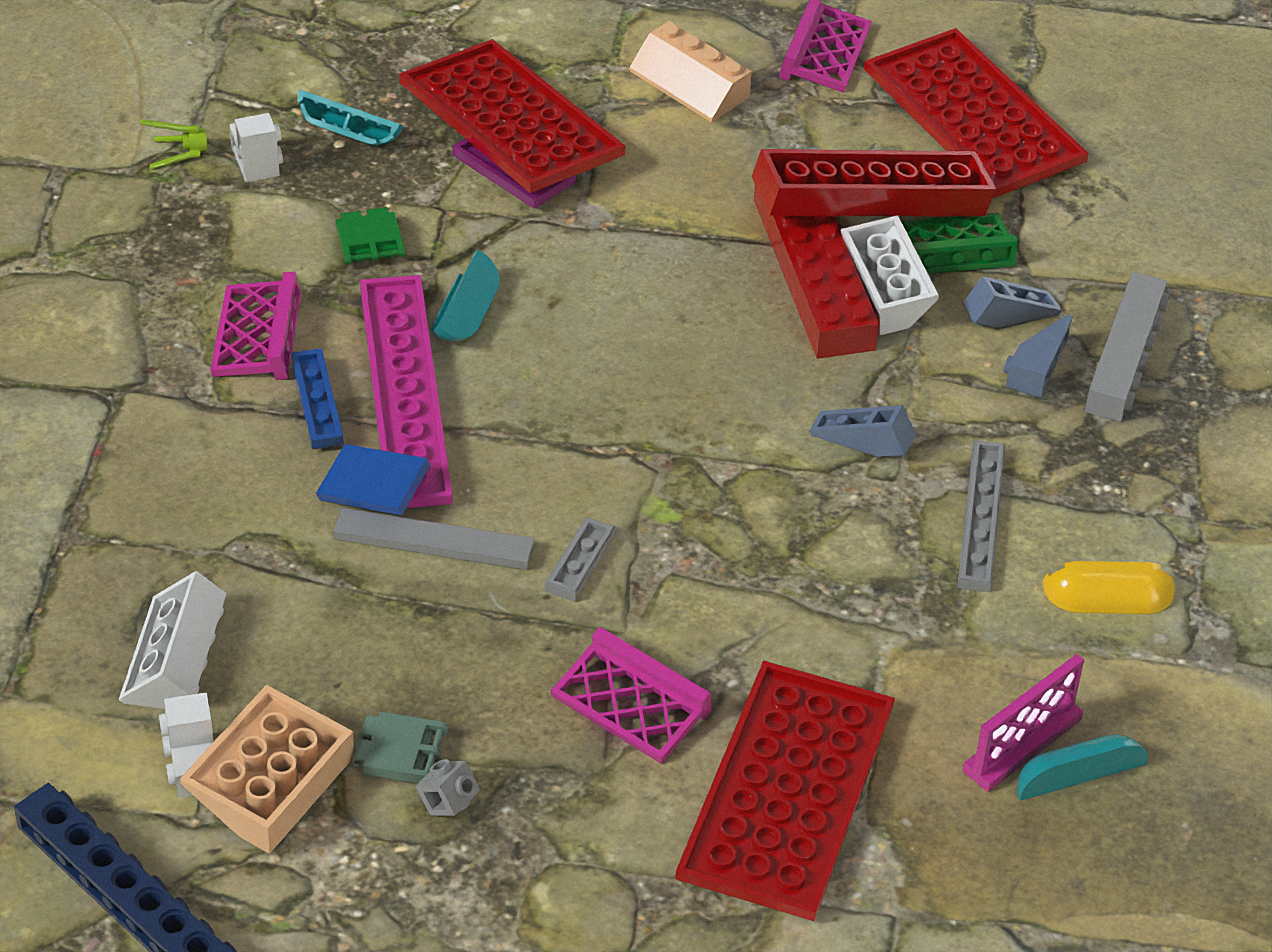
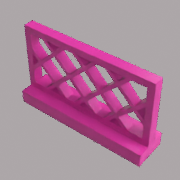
[779,0,872,93]
[210,271,302,380]
[551,627,712,764]
[962,654,1084,792]

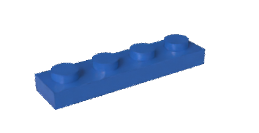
[291,348,344,449]

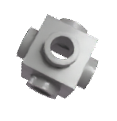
[415,759,480,816]

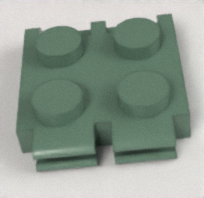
[352,711,449,784]

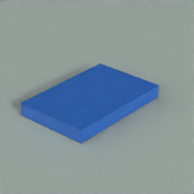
[316,444,430,515]

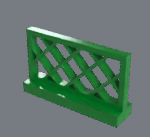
[901,213,1018,274]

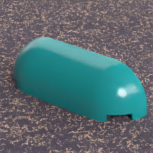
[298,89,404,146]
[430,249,500,342]
[1017,734,1148,801]

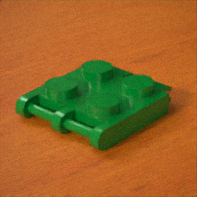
[335,207,405,265]

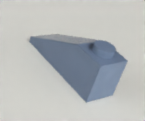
[963,276,1062,328]
[1004,315,1073,397]
[809,405,916,457]

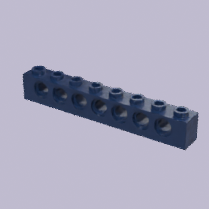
[14,782,237,952]

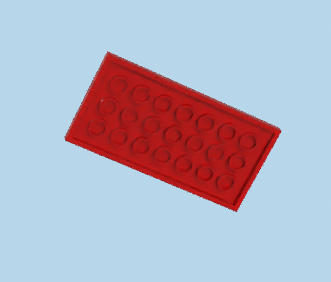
[864,28,1089,198]
[399,39,626,193]
[675,660,895,922]

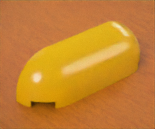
[1042,561,1175,614]

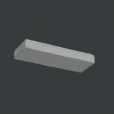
[545,517,616,602]

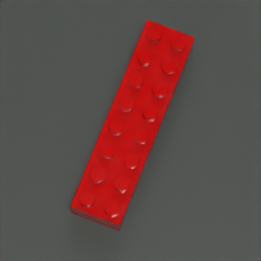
[752,149,996,217]
[754,186,879,359]

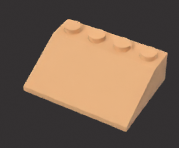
[180,685,354,854]

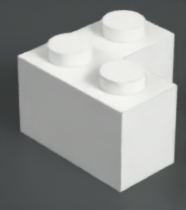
[229,113,283,183]
[159,692,214,799]

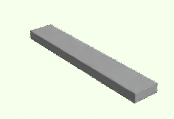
[957,440,1005,593]
[333,508,534,570]

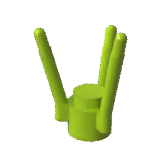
[139,119,207,169]

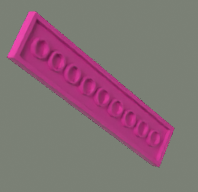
[360,275,453,508]

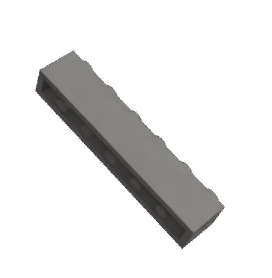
[1085,271,1170,422]

